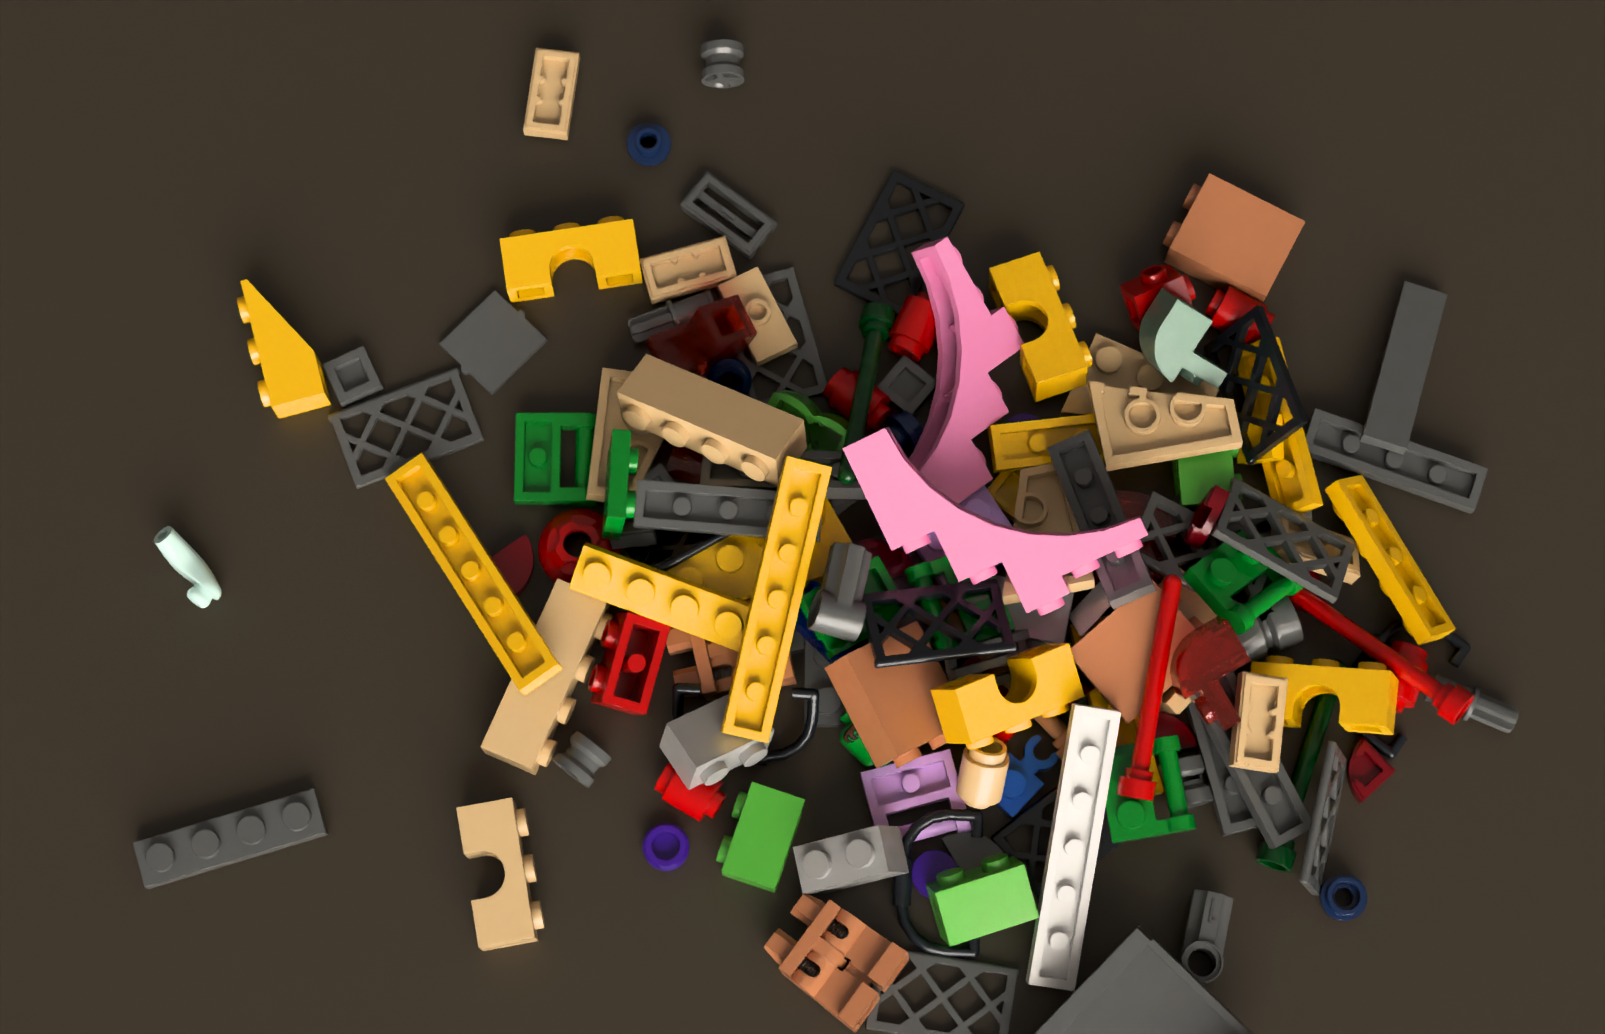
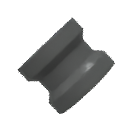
[700,39,745,89]
[552,730,612,788]

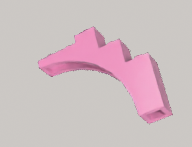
[908,236,1024,504]
[842,427,1148,616]

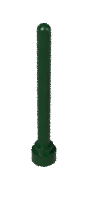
[838,302,897,484]
[1255,659,1345,873]

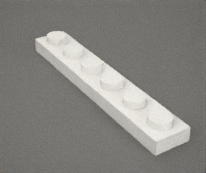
[1026,703,1121,991]

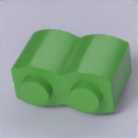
[767,390,848,451]

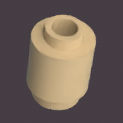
[956,737,1010,809]

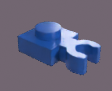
[995,735,1059,820]

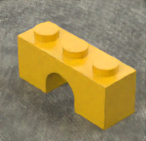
[499,216,643,303]
[988,251,1093,402]
[930,643,1085,750]
[1250,656,1399,735]

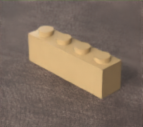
[617,354,807,486]
[480,578,614,775]

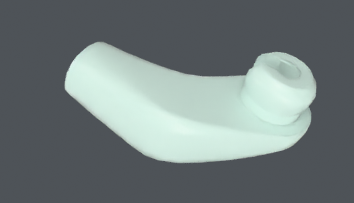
[154,526,222,608]

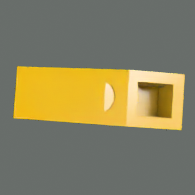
[237,279,331,419]

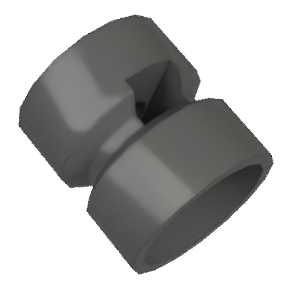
[1219,595,1303,667]

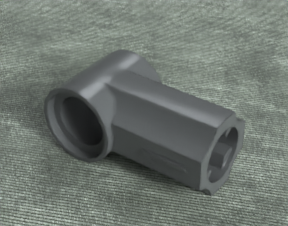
[807,542,872,642]
[1177,889,1234,985]

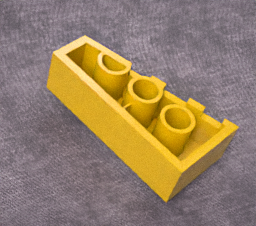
[666,499,852,600]

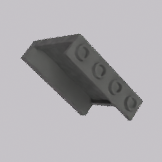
[1033,924,1254,1034]

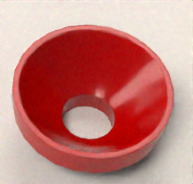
[538,508,621,583]

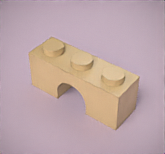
[456,797,545,951]

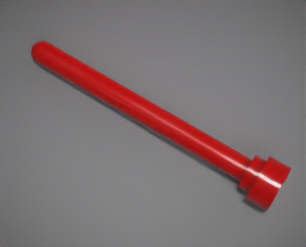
[1116,574,1182,801]
[1288,588,1475,725]

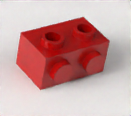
[588,612,670,715]

